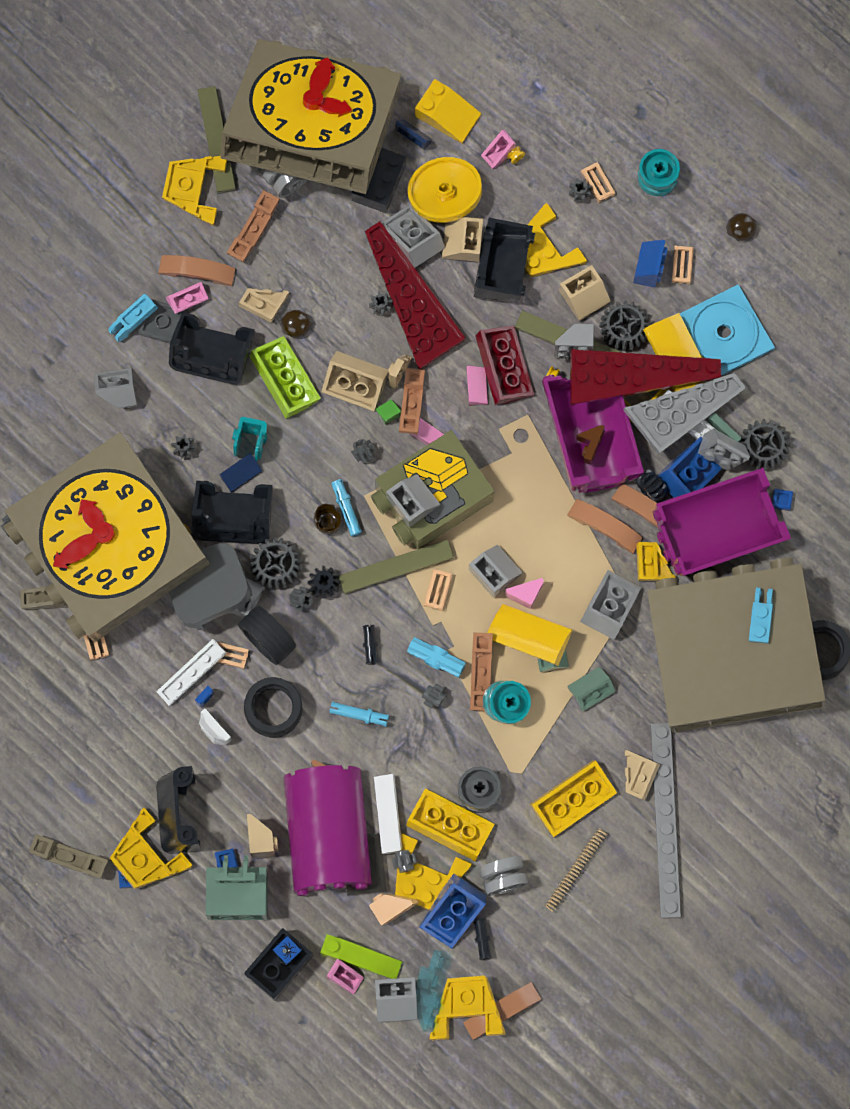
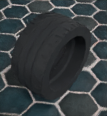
[238,606,296,665]
[812,620,850,680]
[244,677,303,738]

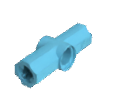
[407,637,466,678]

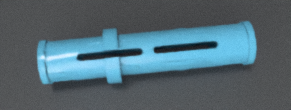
[331,479,362,537]
[329,701,389,727]

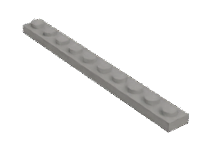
[651,723,681,919]

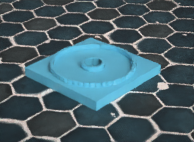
[680,285,775,376]

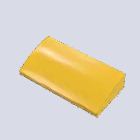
[643,313,710,392]
[487,604,573,666]
[529,760,617,837]
[406,788,495,862]

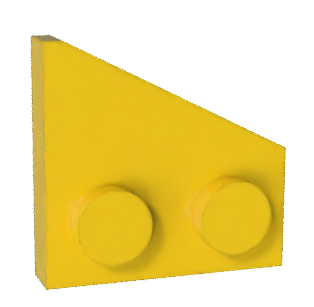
[636,542,676,581]

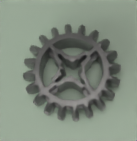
[599,300,650,351]
[740,419,791,470]
[250,537,302,589]

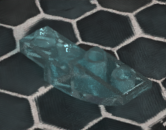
[416,949,444,1032]

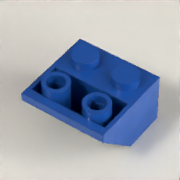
[633,240,668,288]

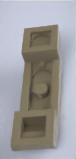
[29,834,108,879]

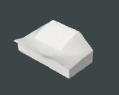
[199,709,232,746]

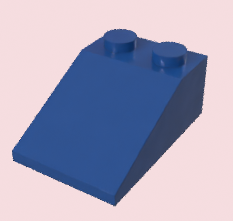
[658,436,722,498]
[419,874,486,949]

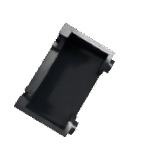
[473,217,535,300]
[168,312,255,385]
[192,481,273,544]
[156,766,201,854]

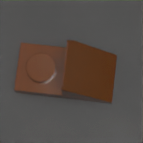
[576,425,605,465]

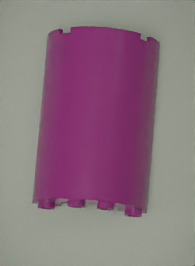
[542,375,644,493]
[653,468,791,576]
[283,765,372,896]

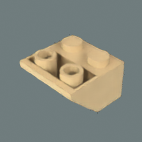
[442,217,483,262]
[559,265,611,321]

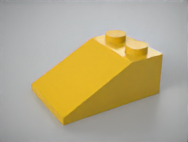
[415,79,481,144]

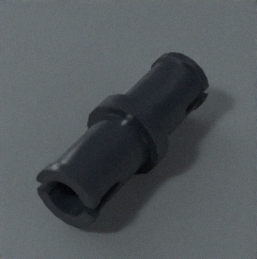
[362,625,378,665]
[473,919,492,960]

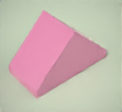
[481,130,516,169]
[505,578,544,609]
[327,959,364,994]

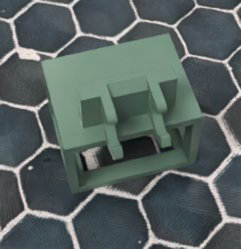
[206,855,268,920]

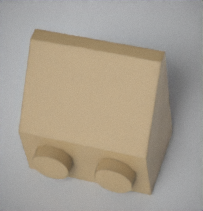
[247,814,279,859]

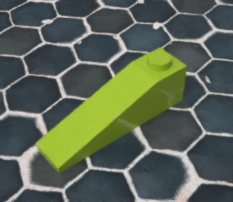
[320,934,402,979]

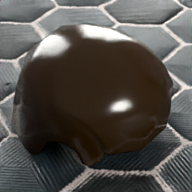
[726,213,757,241]
[280,310,311,338]
[313,503,342,535]

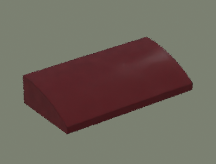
[475,325,534,405]

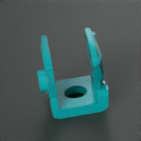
[232,417,267,462]

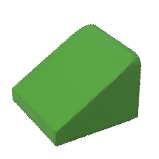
[375,399,401,425]

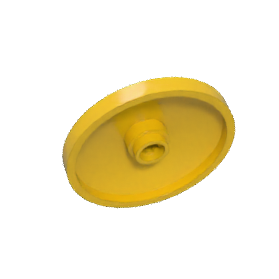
[408,157,482,222]

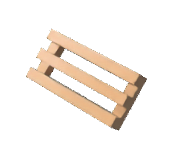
[581,162,615,203]
[671,246,693,285]
[424,569,452,611]
[84,634,109,661]
[217,642,249,669]

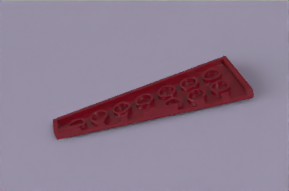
[365,221,466,370]
[570,349,721,405]

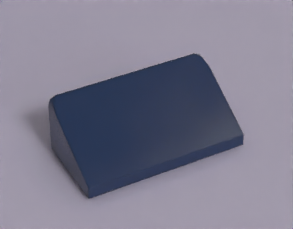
[396,119,432,150]
[219,453,262,492]

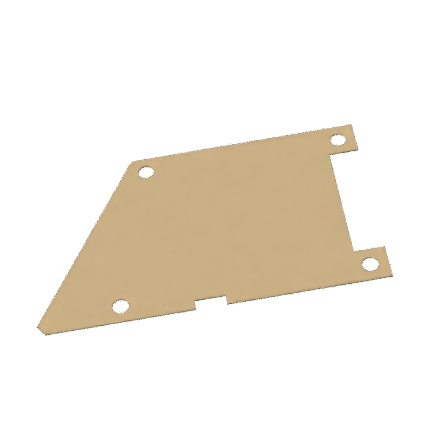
[364,415,614,774]

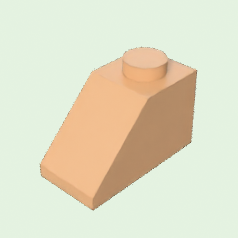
[369,893,419,925]

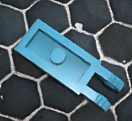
[108,293,158,342]
[749,587,773,644]

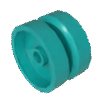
[637,149,680,196]
[483,680,531,723]

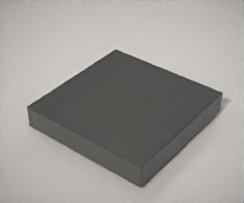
[138,299,186,344]

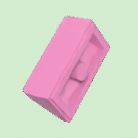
[165,282,209,314]
[466,366,488,406]
[411,418,444,445]

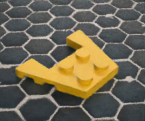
[162,156,227,226]
[525,203,587,277]
[110,808,193,889]
[395,834,472,910]
[430,975,505,1041]

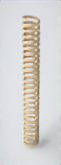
[545,828,607,912]

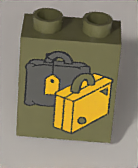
[371,430,495,549]

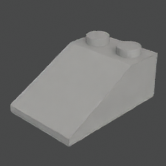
[382,204,445,268]
[580,570,641,640]

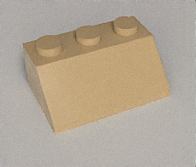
[322,351,389,411]

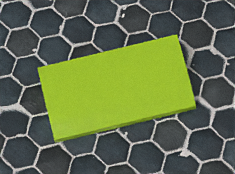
[249,336,321,419]

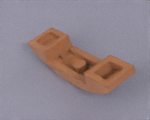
[227,190,280,262]
[158,255,235,287]
[399,368,425,434]
[611,484,658,528]
[567,499,643,554]
[470,632,493,711]
[463,982,541,1040]

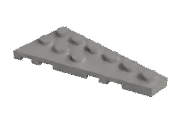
[623,373,746,455]

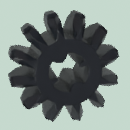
[635,469,668,502]
[308,566,340,599]

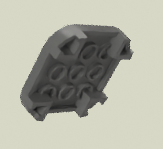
[169,543,252,631]

